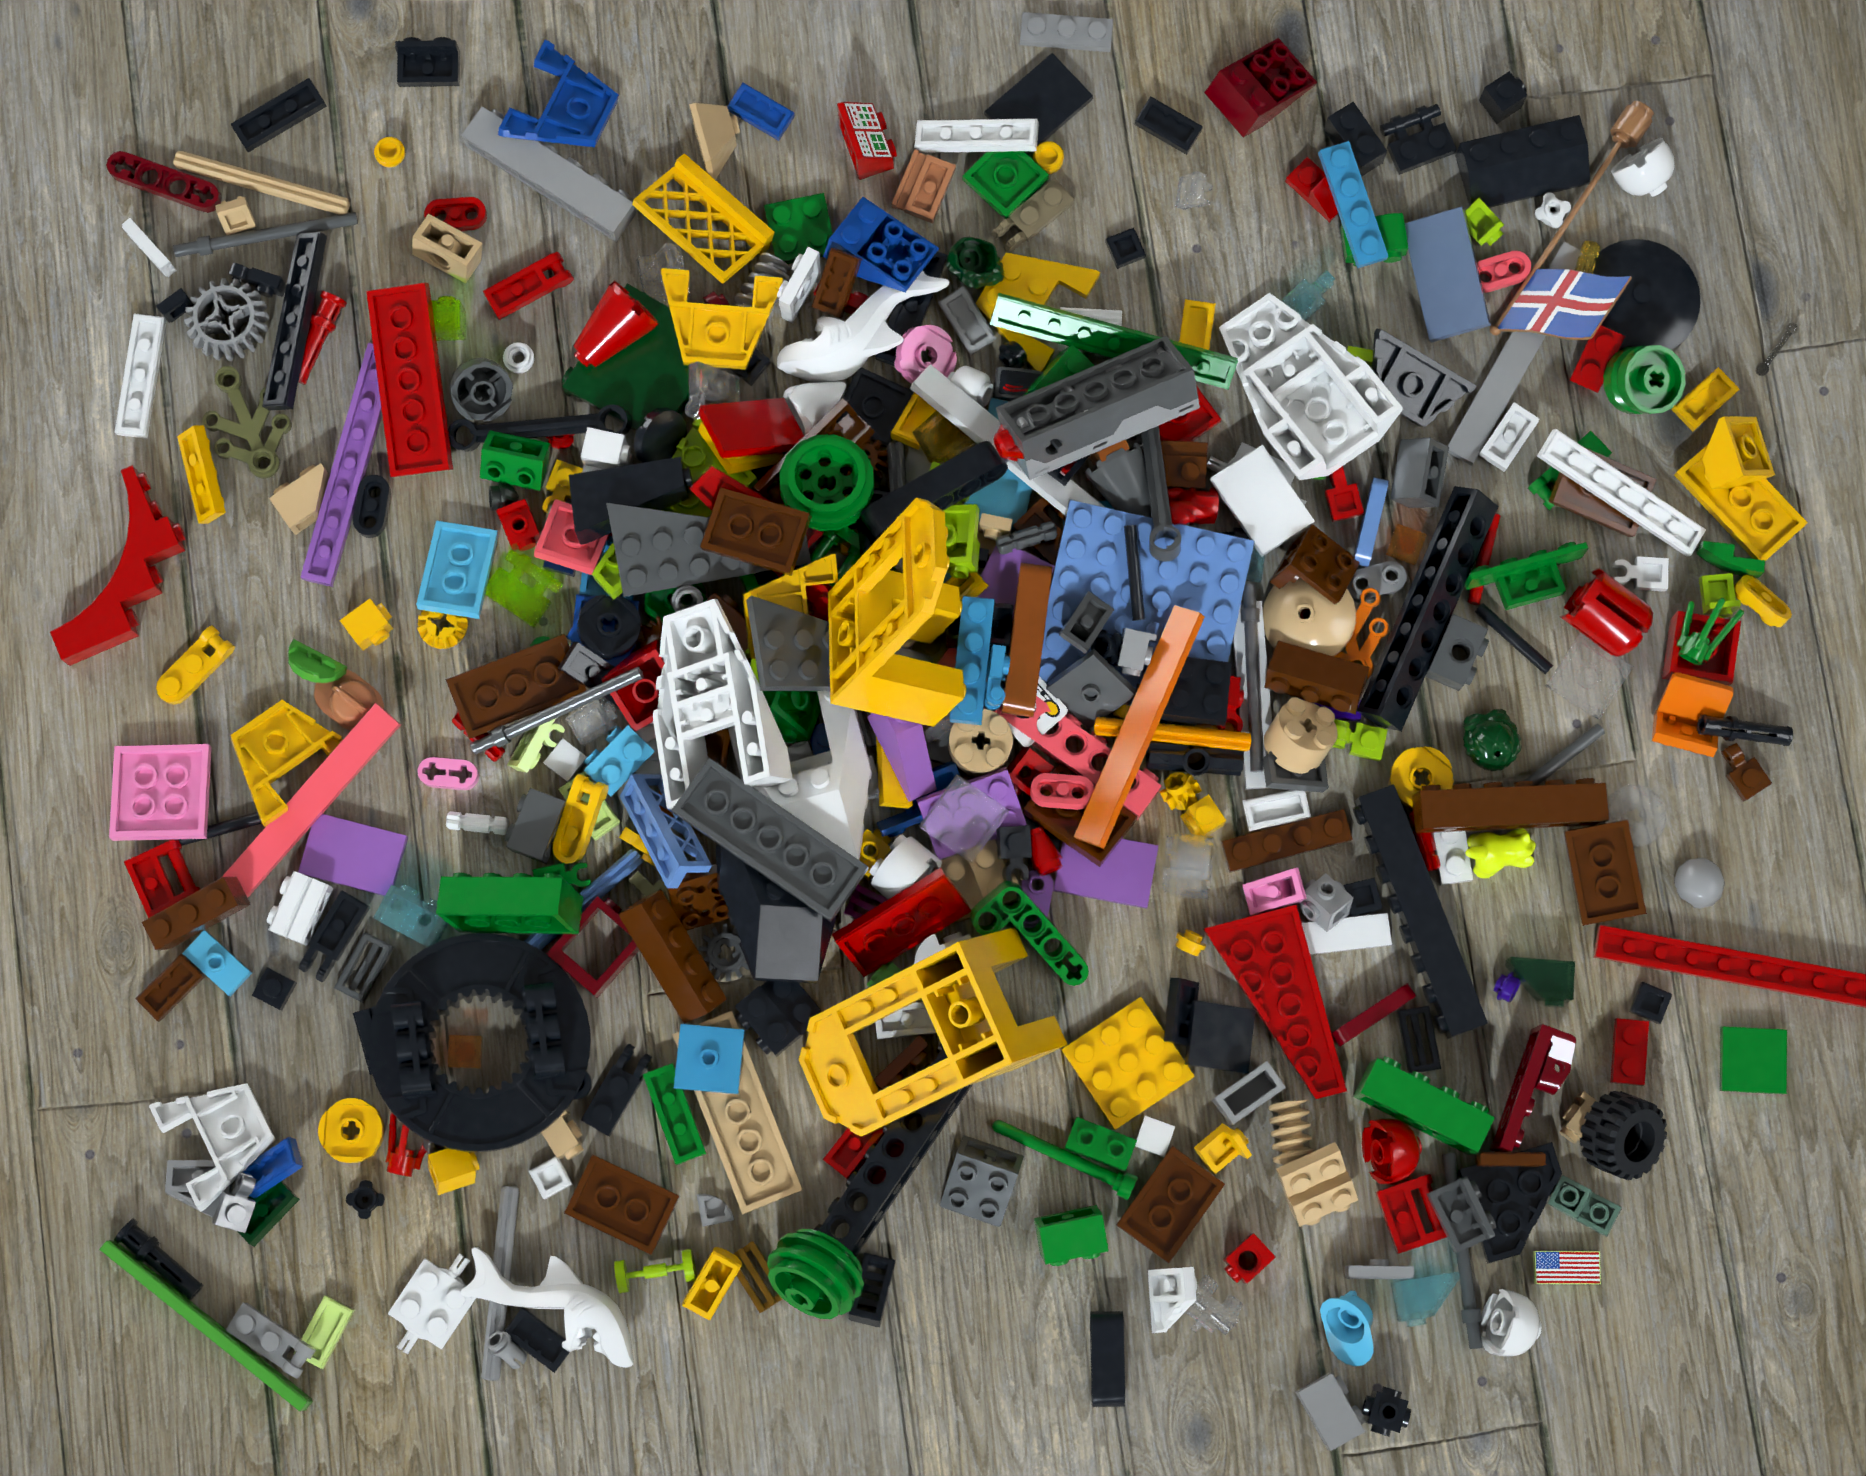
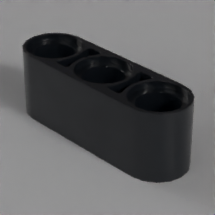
[1090,1311,1125,1407]

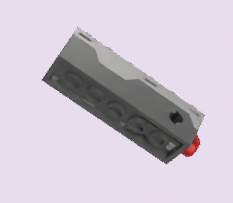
[993,336,1200,480]

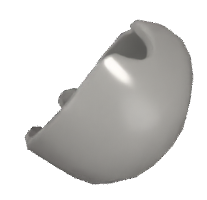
[1674,858,1725,909]

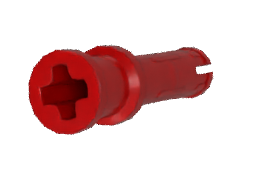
[298,291,347,385]

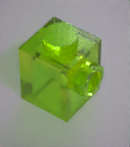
[431,296,466,341]

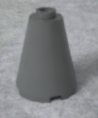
[1084,443,1152,518]

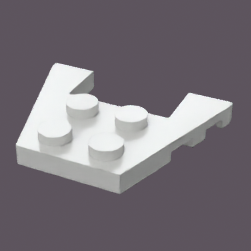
[149,1083,276,1212]

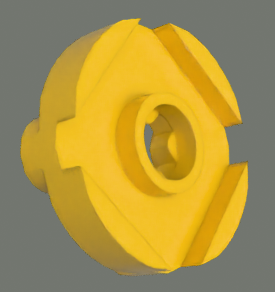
[1389,746,1454,809]
[318,1098,384,1163]

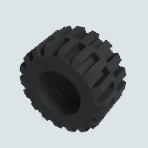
[1580,1091,1667,1180]

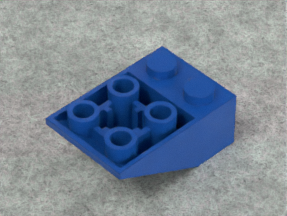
[823,197,939,293]

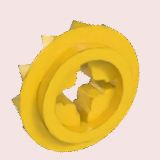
[417,610,468,649]

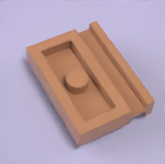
[892,150,956,224]

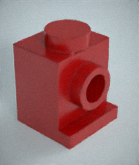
[496,499,540,551]
[1007,746,1054,797]

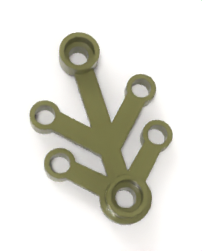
[202,366,292,479]

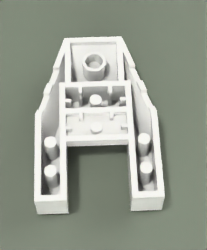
[653,599,793,810]
[728,691,872,860]

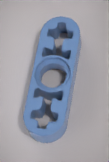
[1354,477,1389,567]

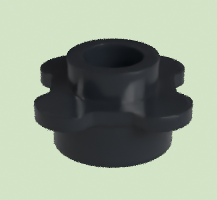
[1091,629,1122,664]
[346,1180,385,1219]

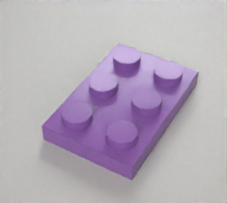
[916,767,1027,859]

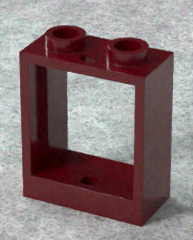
[547,896,640,999]

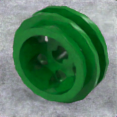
[780,434,874,531]
[767,1229,864,1319]

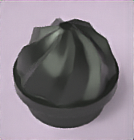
[489,482,519,511]

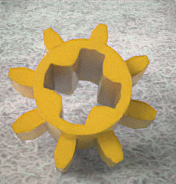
[1160,772,1202,810]

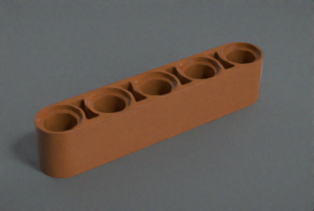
[1001,563,1052,717]

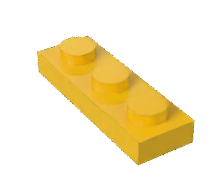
[177,425,226,524]

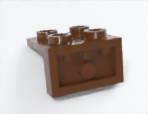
[1270,524,1360,604]

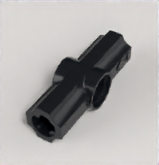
[1145,741,1244,776]

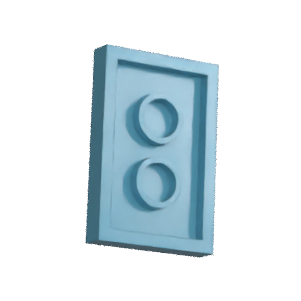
[416,521,499,619]

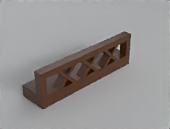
[753,398,875,506]

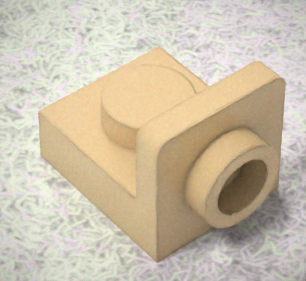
[977,513,1012,555]

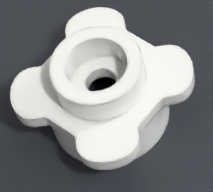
[1535,193,1571,228]

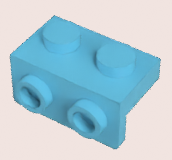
[583,725,655,797]

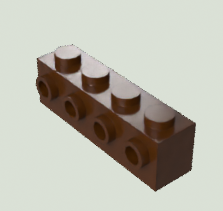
[618,890,727,1024]

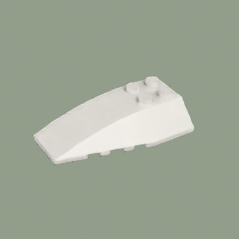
[1219,293,1403,480]

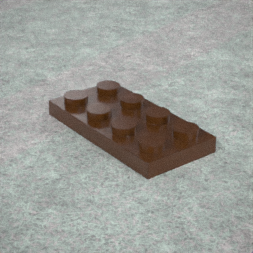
[445,634,586,739]

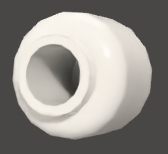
[947,366,994,407]

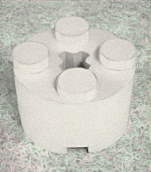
[869,834,942,899]

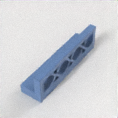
[620,774,712,888]

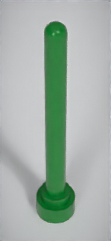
[992,1120,1138,1200]

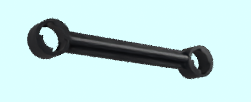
[448,405,632,452]

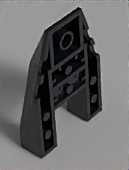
[715,787,838,984]

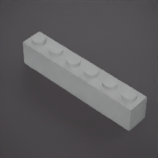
[461,106,637,242]

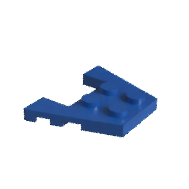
[498,40,619,147]

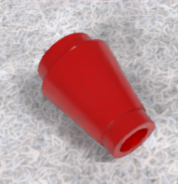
[1031,827,1063,877]

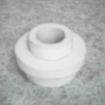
[503,342,534,373]

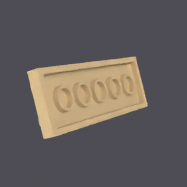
[672,1010,803,1215]

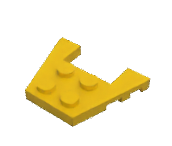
[975,252,1101,372]
[661,268,783,370]
[743,554,838,659]
[231,700,343,827]

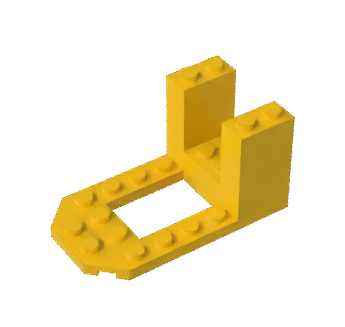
[828,497,966,727]
[798,927,1068,1136]

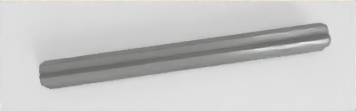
[481,1186,519,1381]

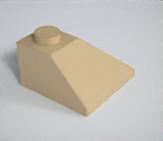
[689,103,740,180]

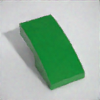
[1696,541,1765,579]

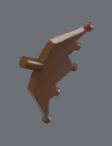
[638,616,663,648]

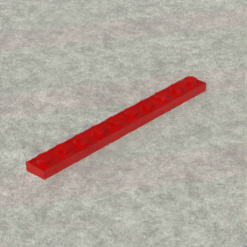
[1593,925,1866,1008]

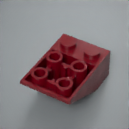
[1204,38,1317,138]

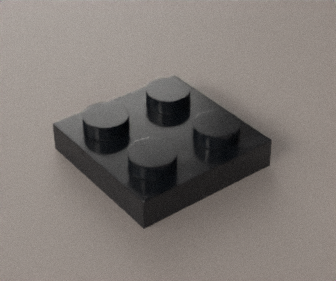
[1162,657,1231,726]

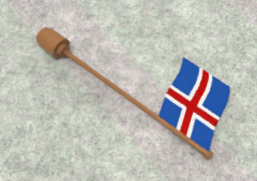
[1490,101,1654,340]

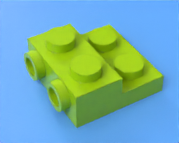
[943,504,980,579]

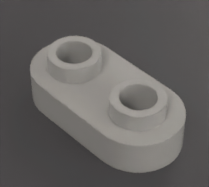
[1347,561,1407,602]

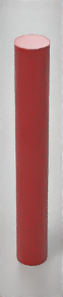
[1467,514,1501,605]

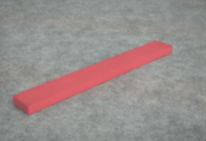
[221,703,401,898]

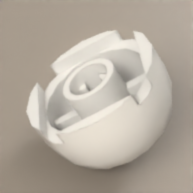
[1611,138,1675,197]
[1480,1289,1542,1357]

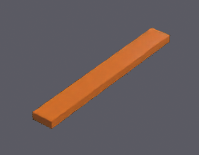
[1074,605,1205,849]

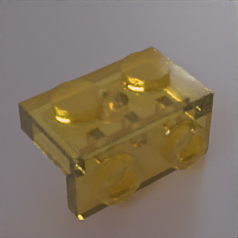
[912,411,975,463]

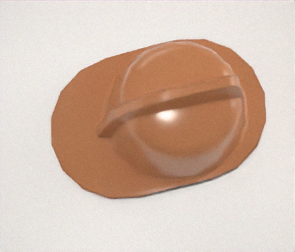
[314,669,384,731]

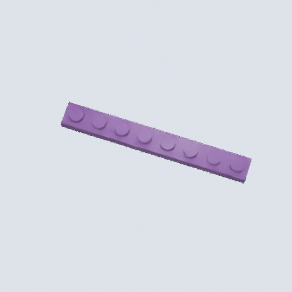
[300,343,382,587]

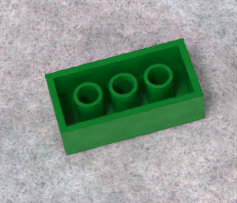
[436,872,583,934]
[1353,1056,1495,1155]

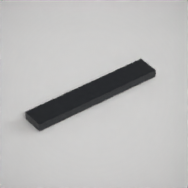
[262,232,327,411]

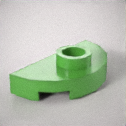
[288,639,347,683]

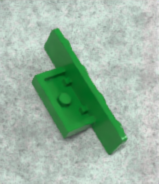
[1465,542,1589,611]

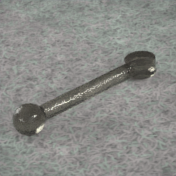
[1756,322,1799,376]

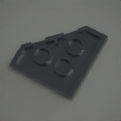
[1458,1142,1562,1263]

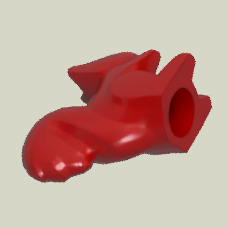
[1167,487,1219,525]

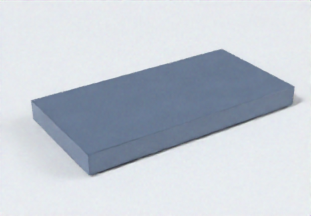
[1405,206,1491,343]

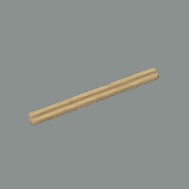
[173,151,350,215]

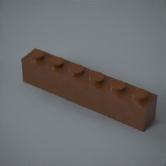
[1412,778,1609,834]

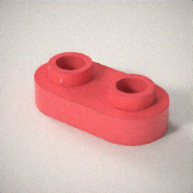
[1477,251,1531,293]
[1030,773,1094,810]

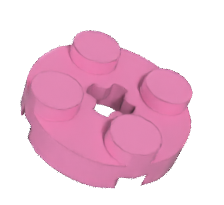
[894,325,957,384]

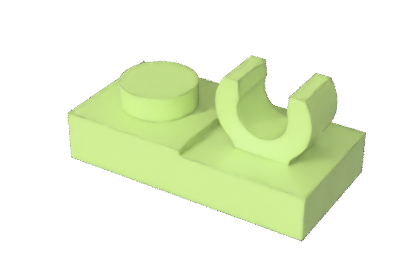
[507,711,565,773]

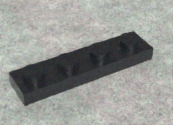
[875,251,948,366]

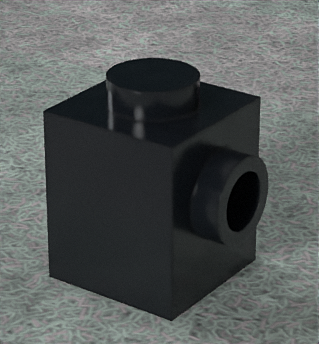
[1479,71,1527,124]

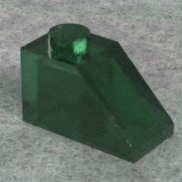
[1505,957,1575,1008]

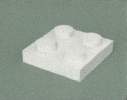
[777,247,821,324]

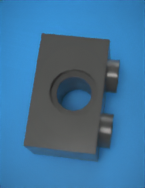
[1425,614,1489,691]

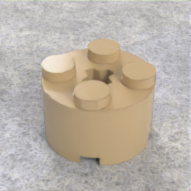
[1264,697,1338,774]
[948,709,1013,777]

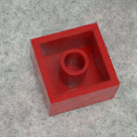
[1662,611,1741,686]

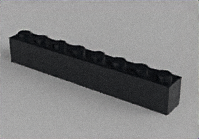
[1353,784,1488,1039]

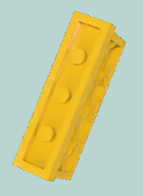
[632,153,775,284]

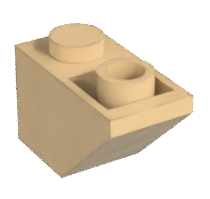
[269,463,330,535]

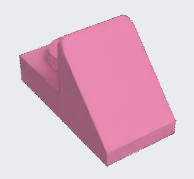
[1242,868,1307,916]

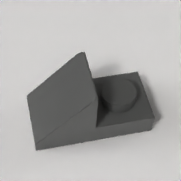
[1059,591,1114,654]

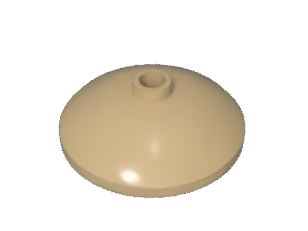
[1263,577,1356,657]

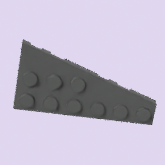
[606,502,811,597]
[746,595,934,691]

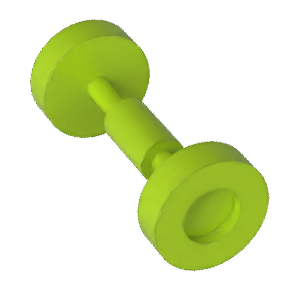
[614,1248,697,1294]

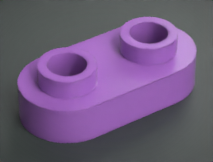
[1021,870,1054,928]

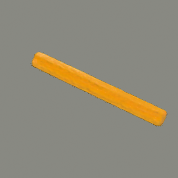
[1094,717,1252,751]

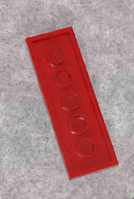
[366,283,453,477]

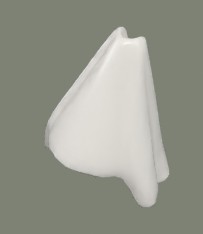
[783,381,846,436]

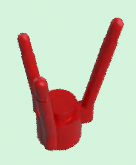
[385,1113,427,1177]

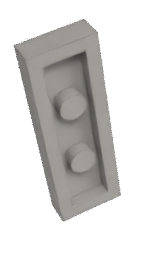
[1020,12,1113,52]

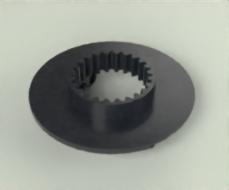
[368,933,591,1152]

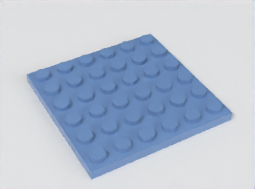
[1039,500,1255,706]

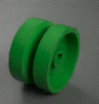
[1603,345,1686,414]

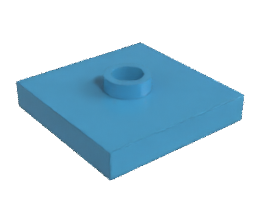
[674,1024,745,1095]

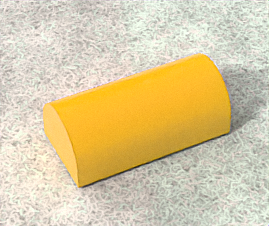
[682,1247,742,1321]

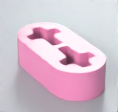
[417,757,479,790]

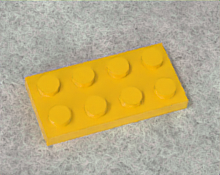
[1674,443,1808,561]

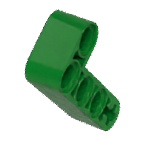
[970,881,1089,986]

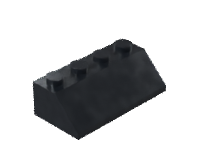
[1455,115,1590,208]

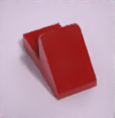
[1285,157,1338,223]

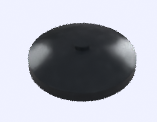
[1583,239,1701,351]

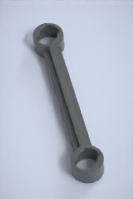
[1141,425,1181,562]

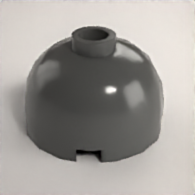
[450,358,513,422]

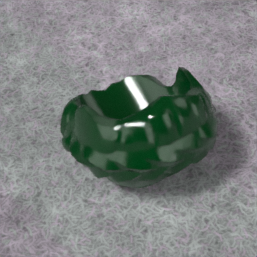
[946,236,1004,289]
[1463,709,1522,772]

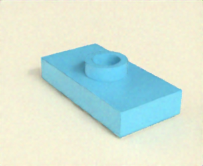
[182,930,252,997]

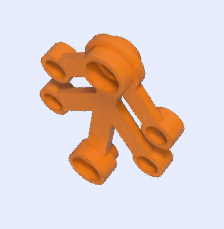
[1300,588,1389,680]

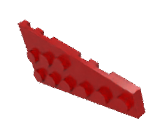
[1203,905,1347,1099]

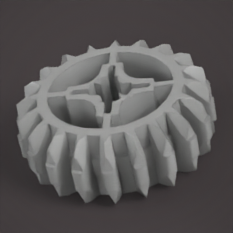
[184,278,269,362]

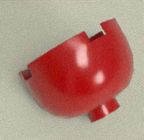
[1361,1118,1422,1184]

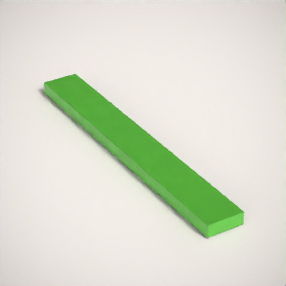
[99,1240,313,1411]

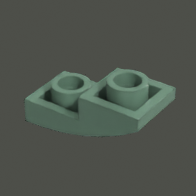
[1548,1175,1622,1237]

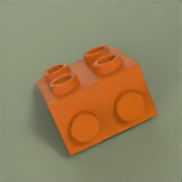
[1652,672,1734,757]

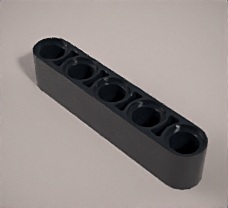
[860,441,1008,540]

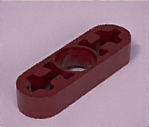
[1331,983,1417,1047]

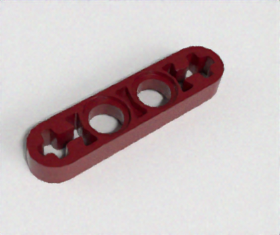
[106,151,222,213]

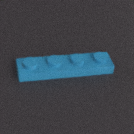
[1318,141,1389,269]
[950,596,995,725]

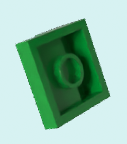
[763,691,821,744]

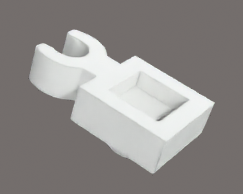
[1613,557,1669,591]

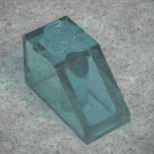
[1391,1272,1460,1327]

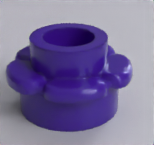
[1493,972,1521,1003]

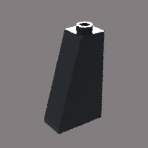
[569,457,693,545]

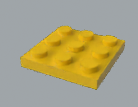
[1061,997,1195,1130]

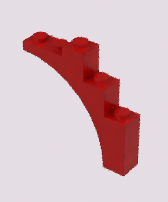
[50,465,186,666]

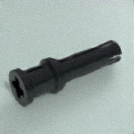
[114,1218,204,1301]

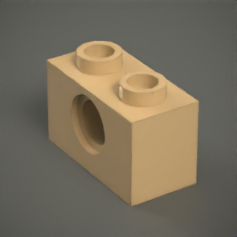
[412,214,482,284]

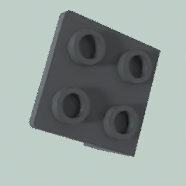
[940,1135,1024,1227]

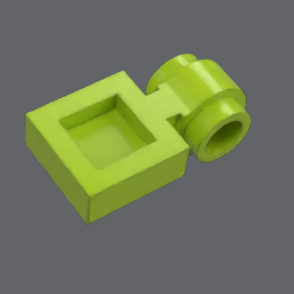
[1332,719,1388,762]

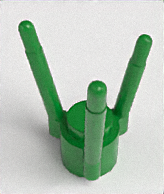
[1676,598,1744,665]

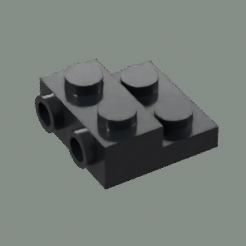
[735,981,822,1057]

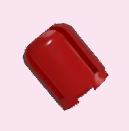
[1560,568,1654,656]

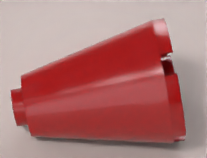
[573,280,659,367]

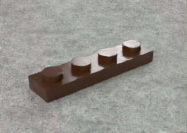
[1221,809,1353,873]

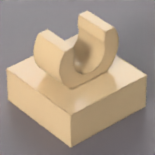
[215,196,256,236]

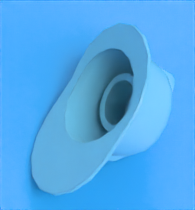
[1320,1290,1374,1366]

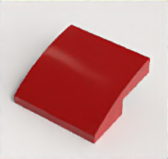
[822,1126,904,1184]

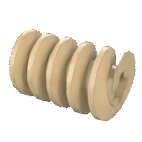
[1268,1100,1313,1165]

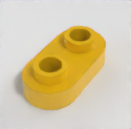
[1734,575,1792,627]

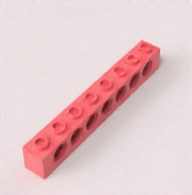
[937,648,1162,820]

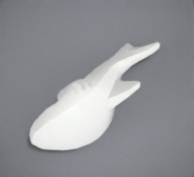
[777,271,949,383]
[461,1247,633,1368]

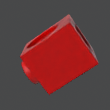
[1223,1233,1276,1284]

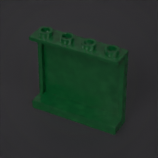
[562,283,712,431]

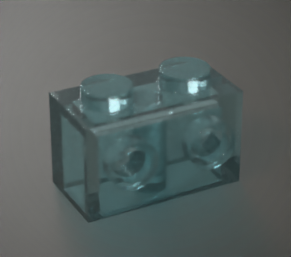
[373,884,448,947]

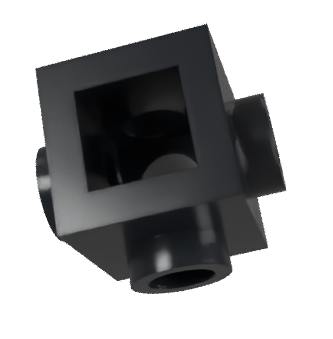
[1361,1386,1411,1437]

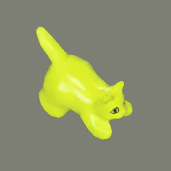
[1465,829,1536,879]

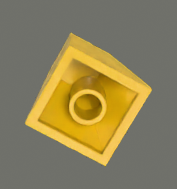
[1702,416,1775,489]

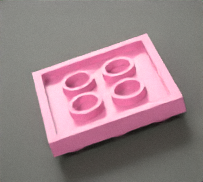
[109,744,211,841]

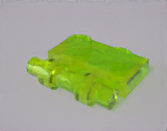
[485,549,563,628]

